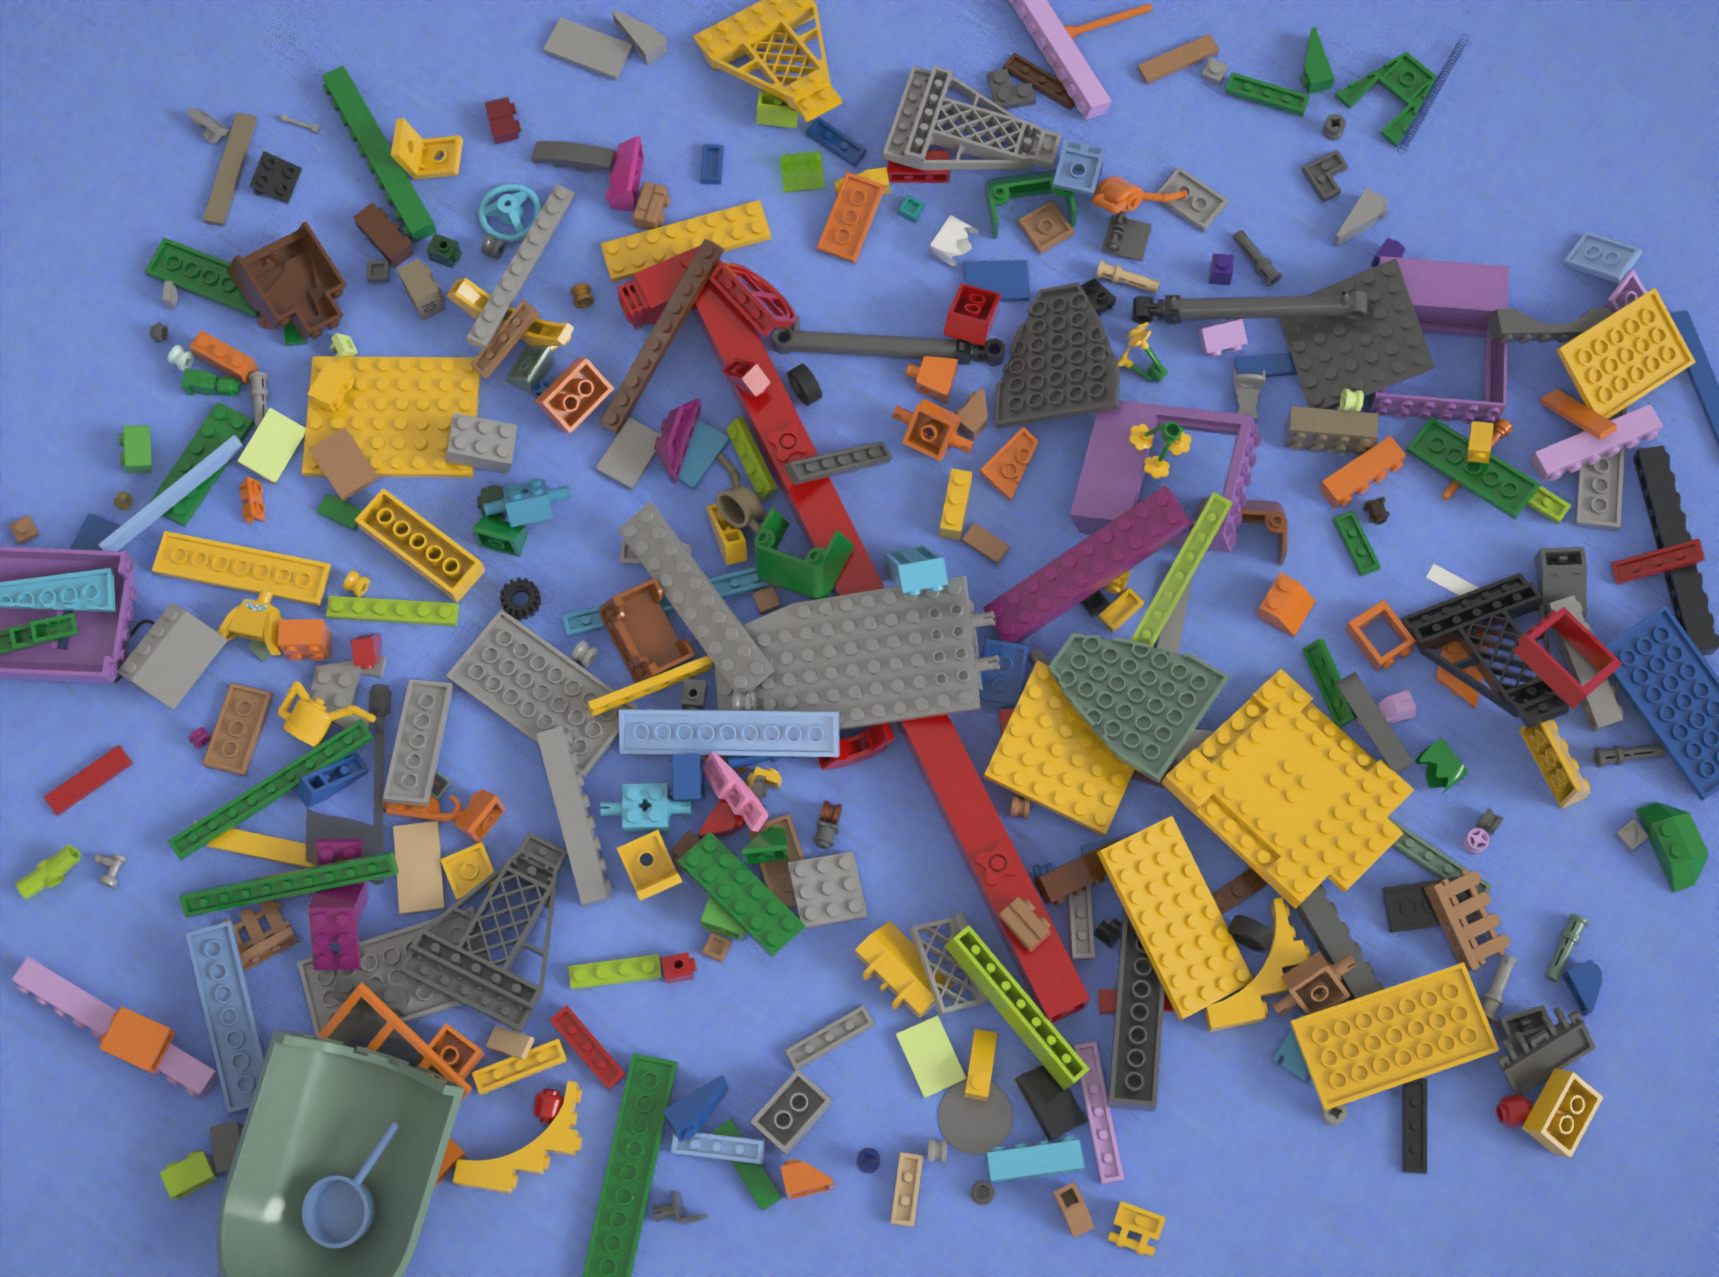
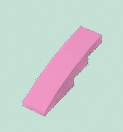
[701,752,769,832]

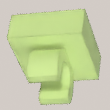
[329,333,358,358]

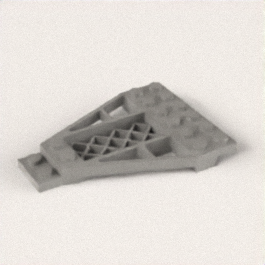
[882,66,1062,170]

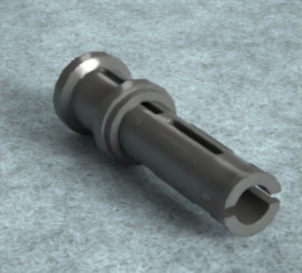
[1232,230,1282,287]
[1593,743,1665,768]

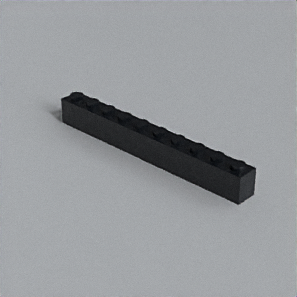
[1633,445,1719,656]

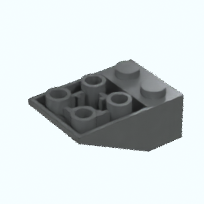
[1534,547,1587,618]
[1495,1005,1563,1083]

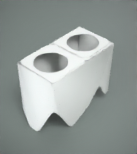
[930,215,979,267]

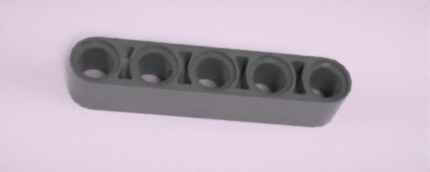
[1336,672,1414,773]

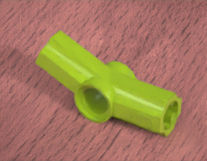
[15,845,81,900]

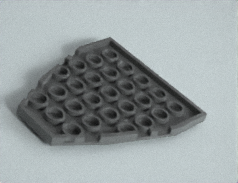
[994,282,1120,429]

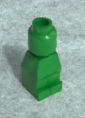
[181,369,241,396]

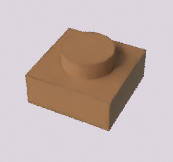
[9,515,40,545]

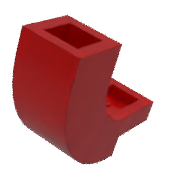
[817,723,895,770]

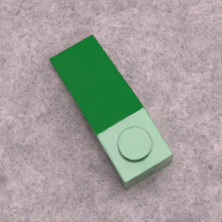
[1300,27,1334,95]

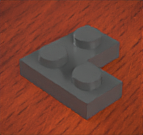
[987,69,1036,110]

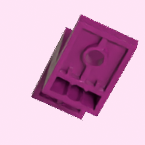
[308,838,368,970]

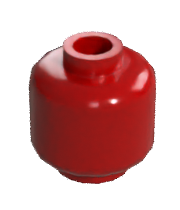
[533,1088,564,1124]
[1496,1094,1533,1127]

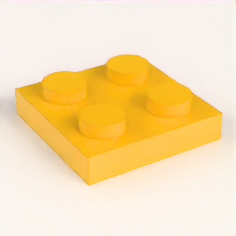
[440,842,496,901]

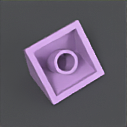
[1603,269,1647,314]

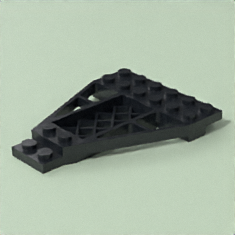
[1401,573,1569,728]

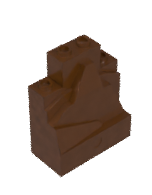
[226,221,347,340]

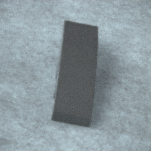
[531,141,616,171]

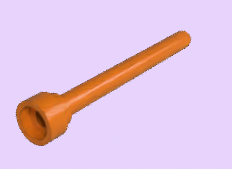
[1064,4,1153,40]
[1442,418,1513,500]

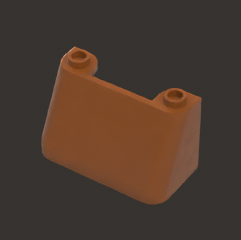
[599,578,696,683]

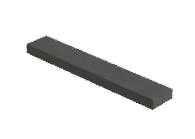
[784,441,892,485]

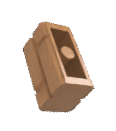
[632,182,671,230]
[999,897,1051,952]

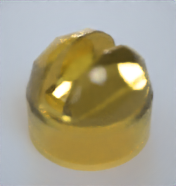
[114,491,132,510]

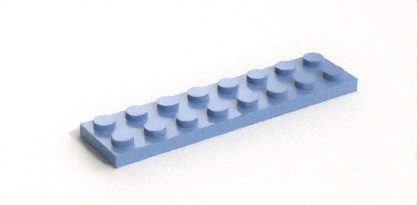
[185,921,265,1113]

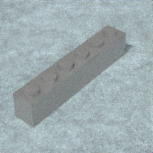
[1544,595,1624,731]

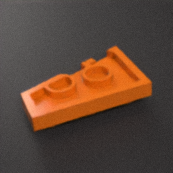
[979,426,1039,501]

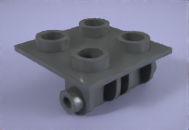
[1101,212,1152,262]

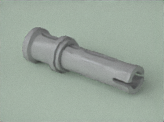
[249,372,269,433]
[1482,954,1516,1024]

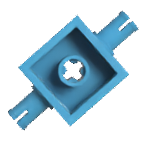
[483,478,571,527]

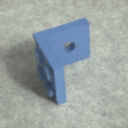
[1053,139,1106,196]

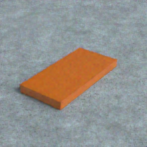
[817,172,886,264]

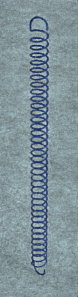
[1397,34,1469,154]

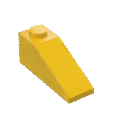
[706,504,747,565]
[964,1029,997,1102]

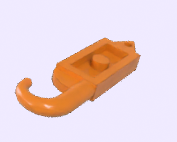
[376,796,462,822]

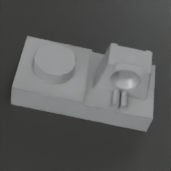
[186,107,231,144]

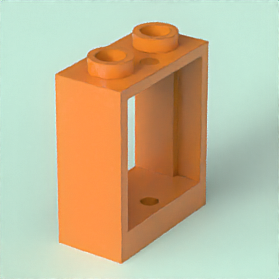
[1345,600,1416,671]

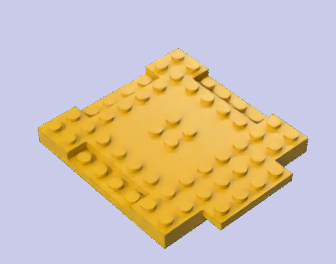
[1162,669,1414,909]

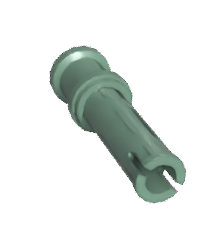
[1544,913,1589,982]

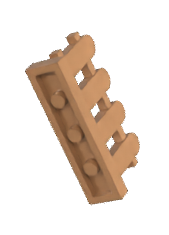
[1424,869,1510,971]
[221,900,300,972]

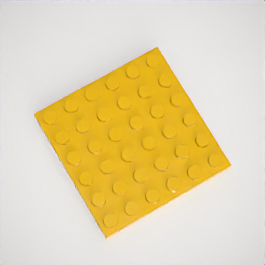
[983,660,1135,836]

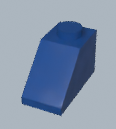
[1562,959,1603,1016]

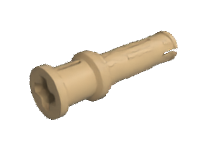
[1095,260,1160,294]

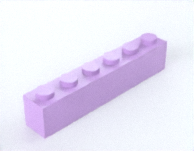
[1530,404,1663,482]

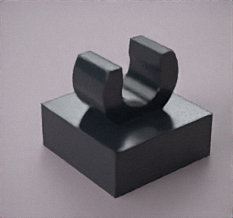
[1094,918,1121,949]

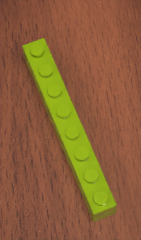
[944,925,1090,1090]

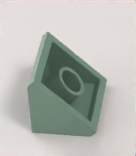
[505,346,555,395]

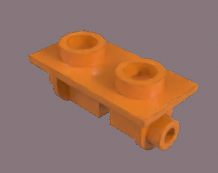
[239,476,265,523]

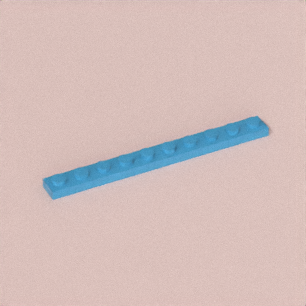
[562,567,774,638]

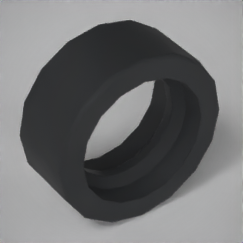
[787,363,822,406]
[1227,915,1274,952]

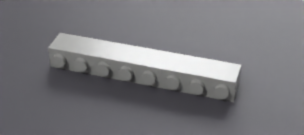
[536,726,613,907]

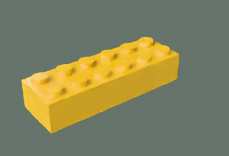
[355,488,485,603]

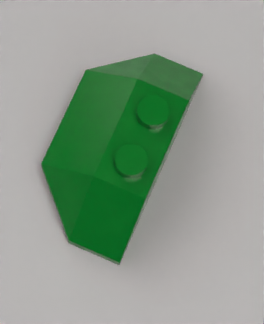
[1635,802,1709,893]

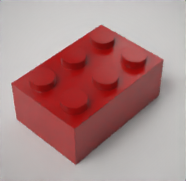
[943,283,1001,345]

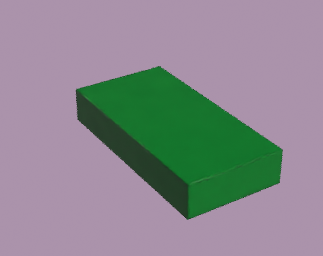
[316,493,363,531]

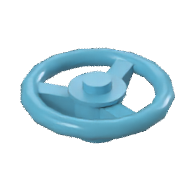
[478,183,543,242]

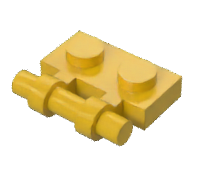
[1108,1201,1166,1257]

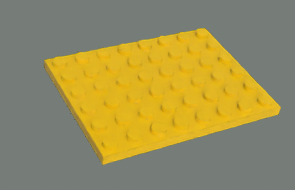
[302,356,480,478]

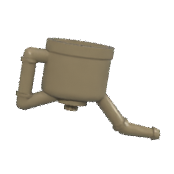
[716,453,768,533]

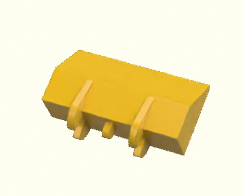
[855,921,954,1019]

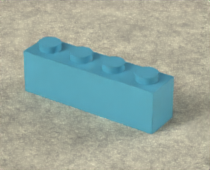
[986,1137,1084,1184]

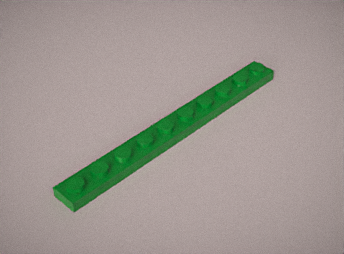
[168,719,374,861]
[179,851,399,917]

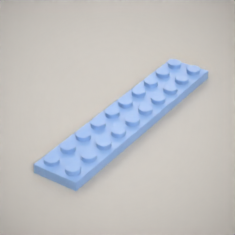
[619,709,840,757]

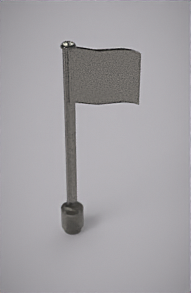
[306,684,391,885]

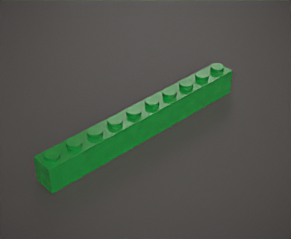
[322,65,437,243]

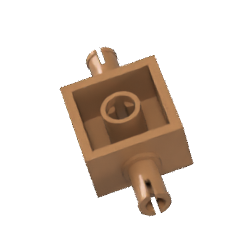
[1273,951,1358,1017]

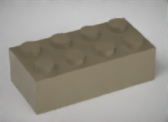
[1284,406,1378,456]

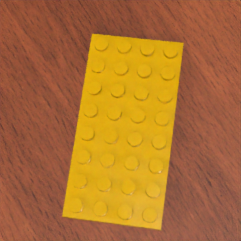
[1097,816,1253,1020]
[1290,962,1500,1111]

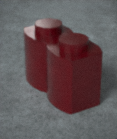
[484,97,521,144]

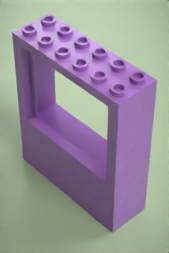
[1369,256,1509,424]
[1070,400,1261,553]

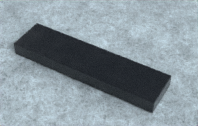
[1402,1079,1427,1174]

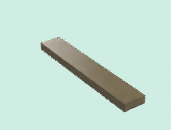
[203,113,258,226]

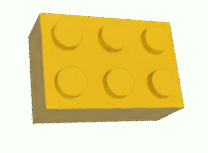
[1522,1068,1603,1158]

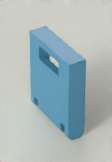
[1272,1014,1313,1086]

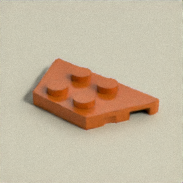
[1435,632,1490,708]

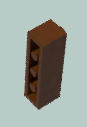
[1033,839,1119,906]

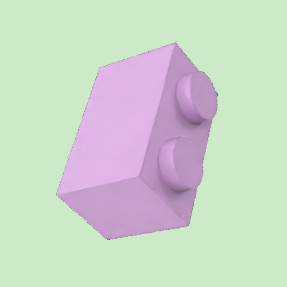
[1197,319,1248,357]

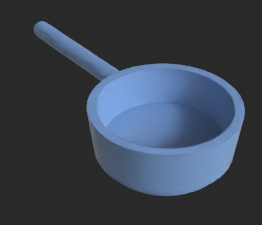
[302,1122,399,1248]

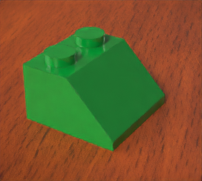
[472,515,528,557]

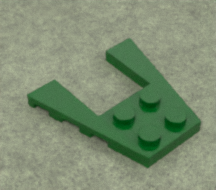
[1335,51,1437,147]

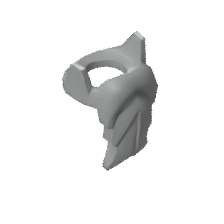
[1233,369,1266,419]

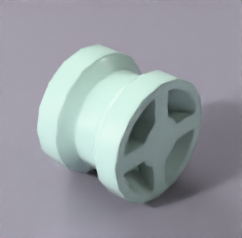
[167,345,195,371]

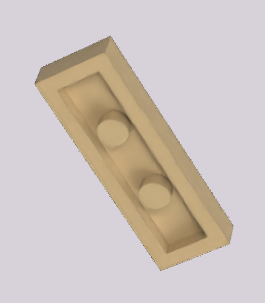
[891,1152,923,1227]

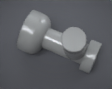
[95,853,126,889]

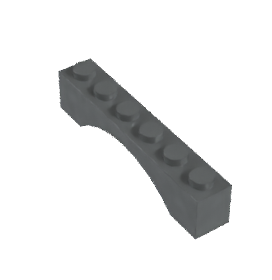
[1486,308,1612,344]

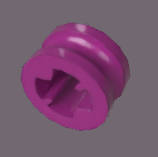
[188,727,211,749]

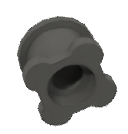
[812,821,839,849]

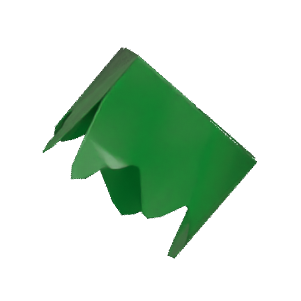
[1413,738,1468,795]

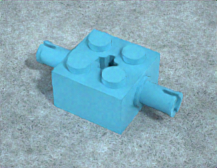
[600,783,691,834]

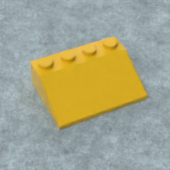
[1519,719,1590,809]

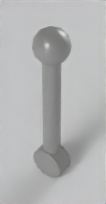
[280,114,320,133]

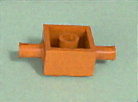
[892,399,974,461]

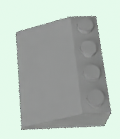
[117,602,228,710]

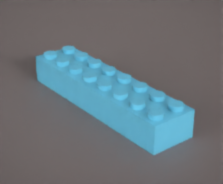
[884,545,948,596]

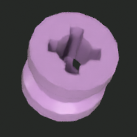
[1463,828,1490,854]

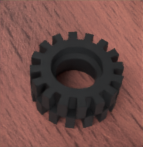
[500,577,541,620]

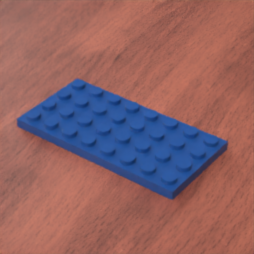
[1605,605,1719,801]

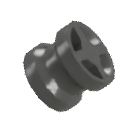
[1323,114,1346,140]
[481,234,506,259]
[1476,808,1504,836]

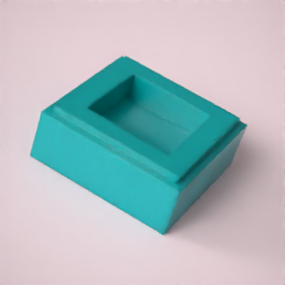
[897,195,925,223]

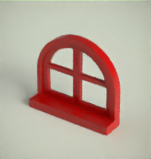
[708,262,797,337]

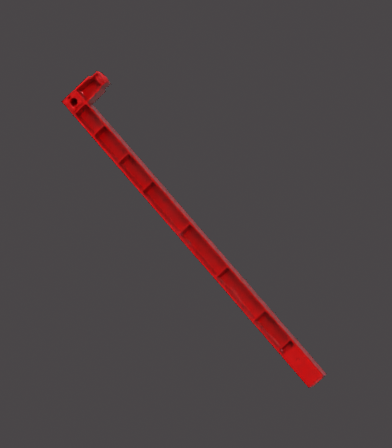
[617,245,1090,1023]

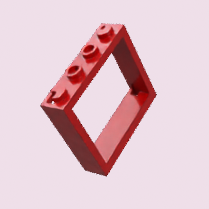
[1513,607,1623,709]

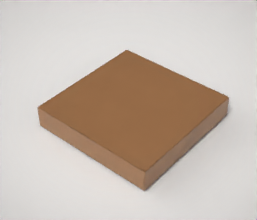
[1017,201,1075,255]

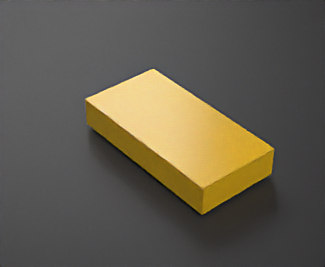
[1098,588,1145,633]

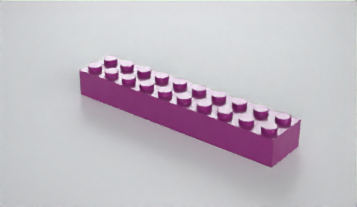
[983,485,1194,643]

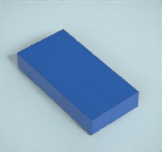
[700,144,724,185]

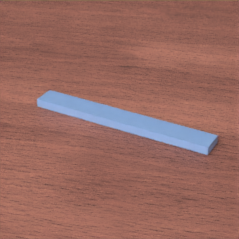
[99,435,244,551]

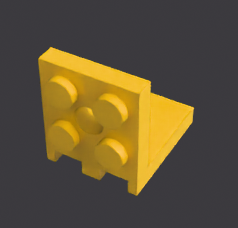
[391,118,463,180]
[617,829,682,901]

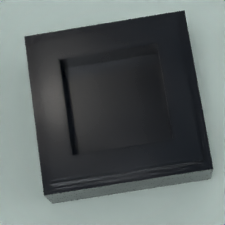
[1080,590,1110,618]

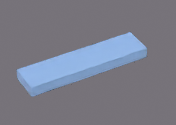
[671,1132,766,1164]

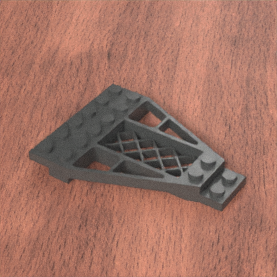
[399,832,568,1033]

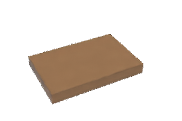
[309,427,379,501]

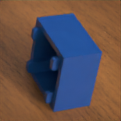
[669,754,705,801]

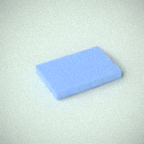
[1563,232,1642,284]

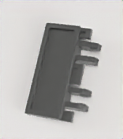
[1497,1007,1596,1095]

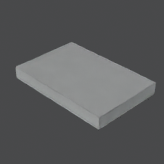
[1157,167,1229,233]
[595,417,661,490]

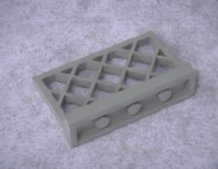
[910,913,989,1015]

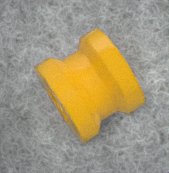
[343,570,370,597]

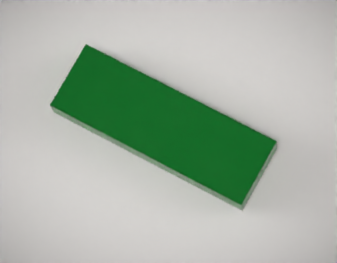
[1332,511,1381,577]

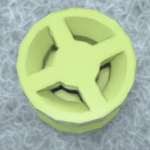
[1340,388,1364,412]

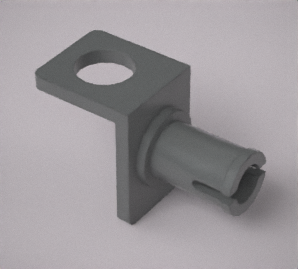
[652,1191,708,1225]

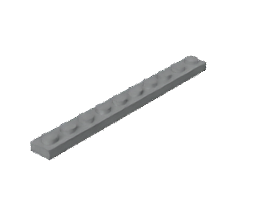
[466,184,575,350]

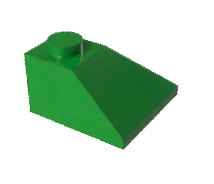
[741,826,789,865]

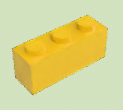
[939,468,972,541]

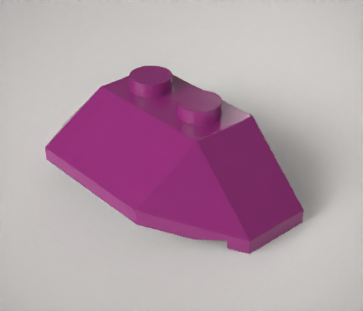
[654,399,702,484]

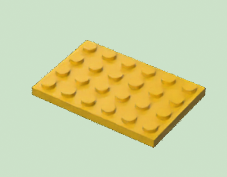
[1556,288,1695,419]

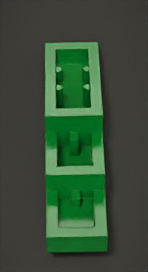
[0,613,79,655]

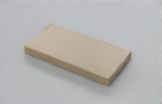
[393,821,446,915]

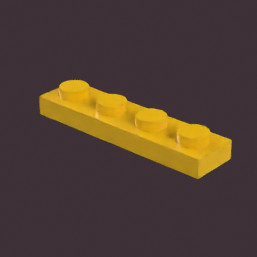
[472,1038,567,1096]

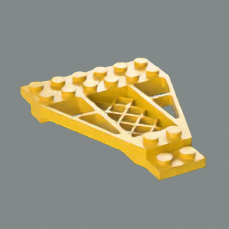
[693,0,842,122]

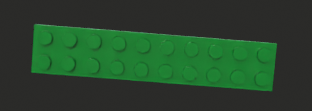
[582,1053,678,1277]

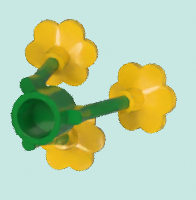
[1117,322,1168,383]
[1129,422,1191,479]

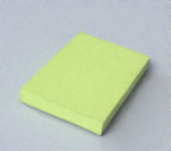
[237,408,306,484]
[896,1015,967,1098]

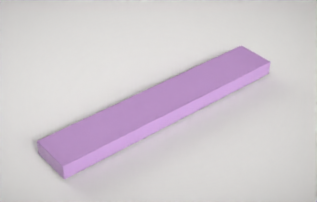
[1073,1041,1124,1185]

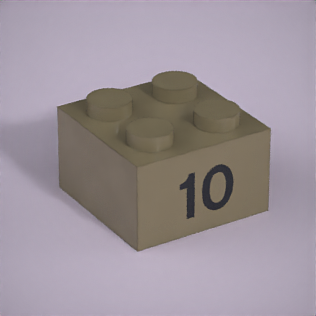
[397,258,445,321]

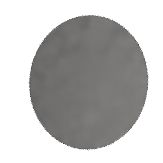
[938,1080,1013,1154]

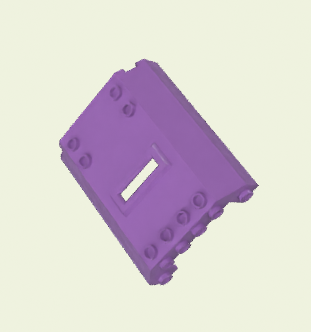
[0,547,137,684]

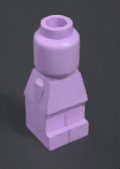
[1356,690,1416,727]

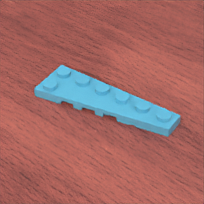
[0,568,116,612]

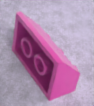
[606,136,644,211]

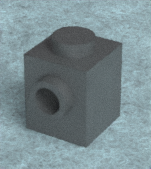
[681,678,708,710]

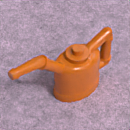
[1091,176,1187,214]

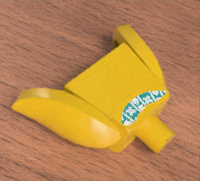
[217,590,283,656]

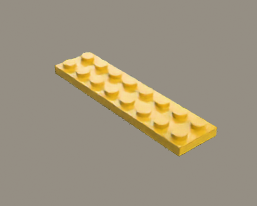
[600,200,771,283]
[152,531,332,606]

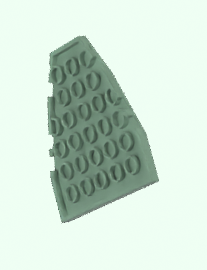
[1048,633,1230,783]

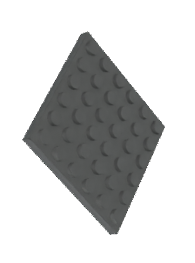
[1280,258,1435,410]

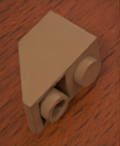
[955,388,988,441]
[1052,1181,1095,1238]

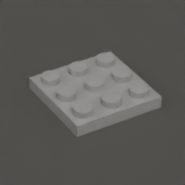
[787,851,868,929]

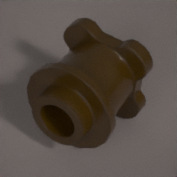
[1363,497,1390,525]

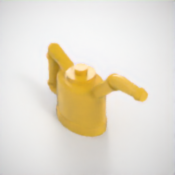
[278,681,376,747]

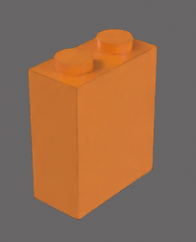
[99,1006,176,1074]

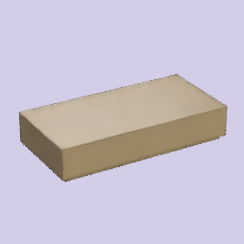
[485,1026,535,1060]

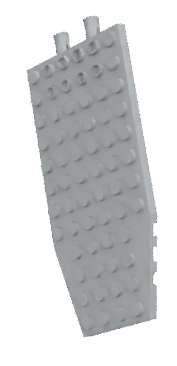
[714,576,1000,730]

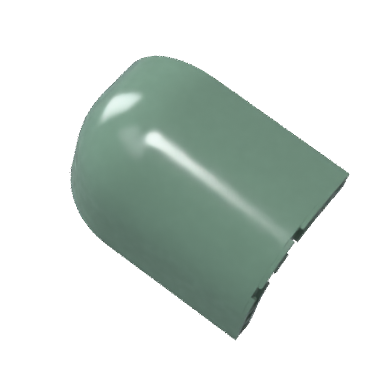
[216,1028,465,1277]

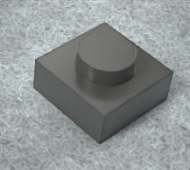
[367,260,390,283]

